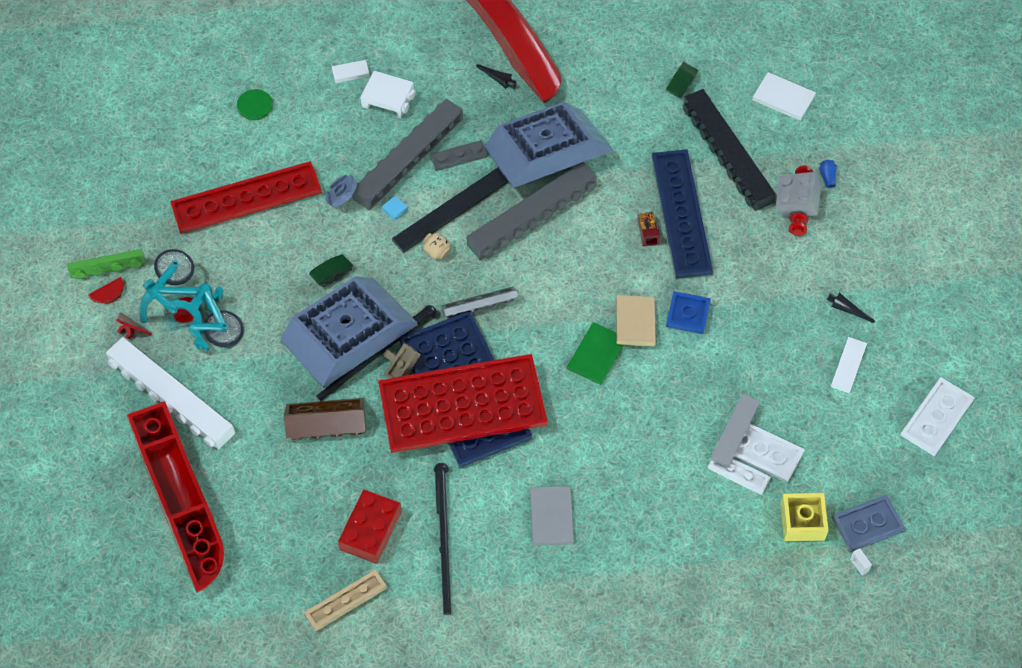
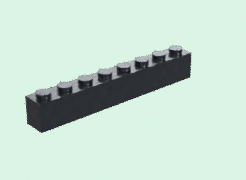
[682,89,776,211]

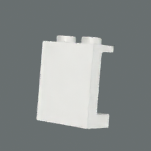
[360,71,416,119]

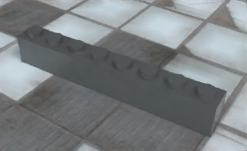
[352,99,463,211]
[466,162,597,260]

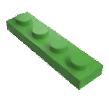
[67,249,146,279]

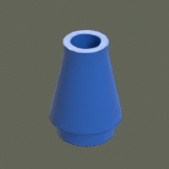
[819,160,837,188]

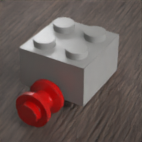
[776,165,821,236]

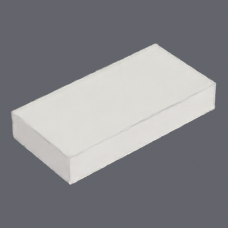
[332,60,370,83]

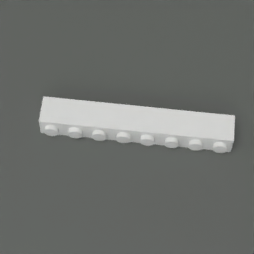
[106,337,235,450]

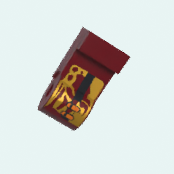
[637,212,660,246]

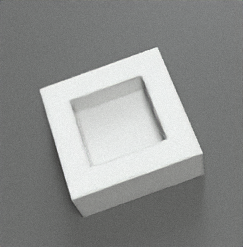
[850,548,872,575]

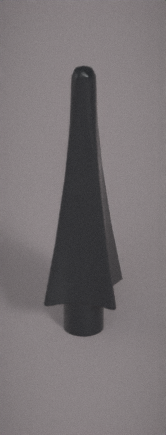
[476,64,517,89]
[827,292,875,323]

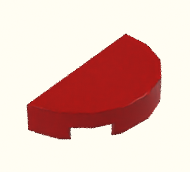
[88,277,124,304]

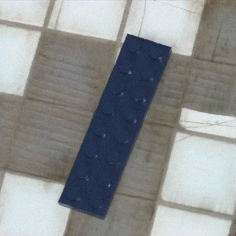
[652,149,713,279]

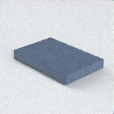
[832,495,906,552]

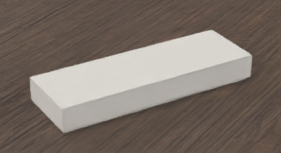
[831,337,867,393]
[708,459,771,495]

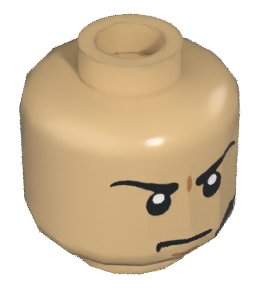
[423,232,451,260]

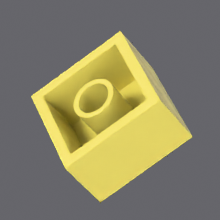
[780,493,828,541]

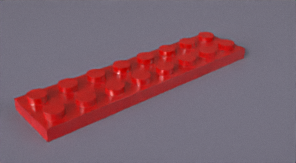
[170,161,322,234]

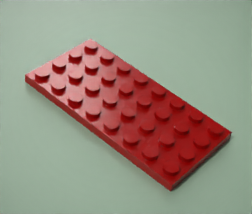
[378,354,548,453]

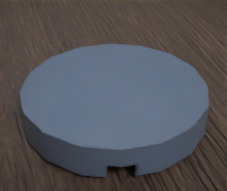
[325,175,357,208]

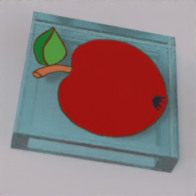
[163,294,205,332]

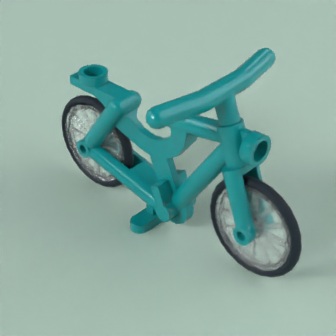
[139,249,244,352]

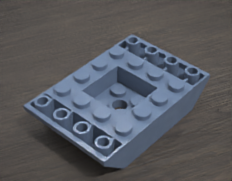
[484,102,613,188]
[280,276,418,388]

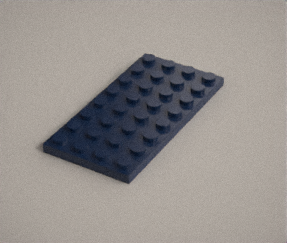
[399,311,532,468]

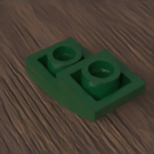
[666,62,699,98]
[309,254,353,286]

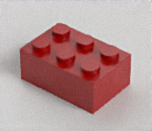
[338,489,402,564]

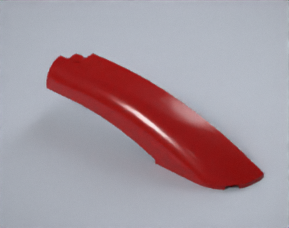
[127,401,224,593]

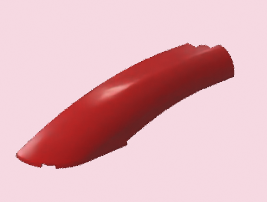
[466,0,562,104]

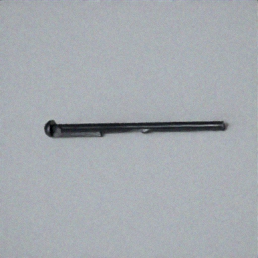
[316,305,437,401]
[434,463,451,615]

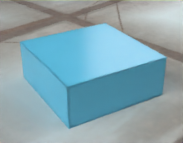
[382,196,408,220]

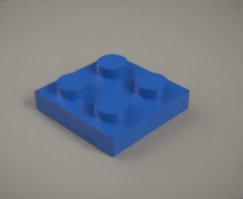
[666,291,711,334]

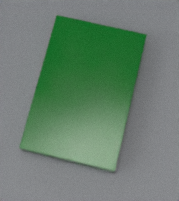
[567,322,624,385]

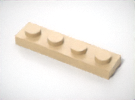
[304,569,387,632]

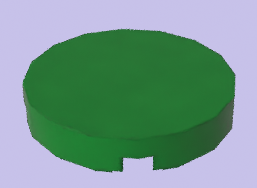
[237,89,272,121]

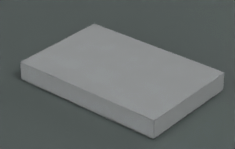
[530,486,574,546]

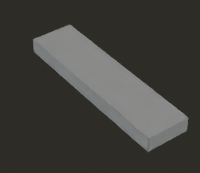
[710,394,760,468]

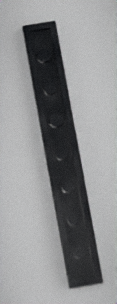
[392,167,508,253]

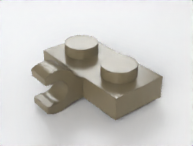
[383,343,421,379]

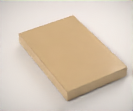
[616,295,656,346]

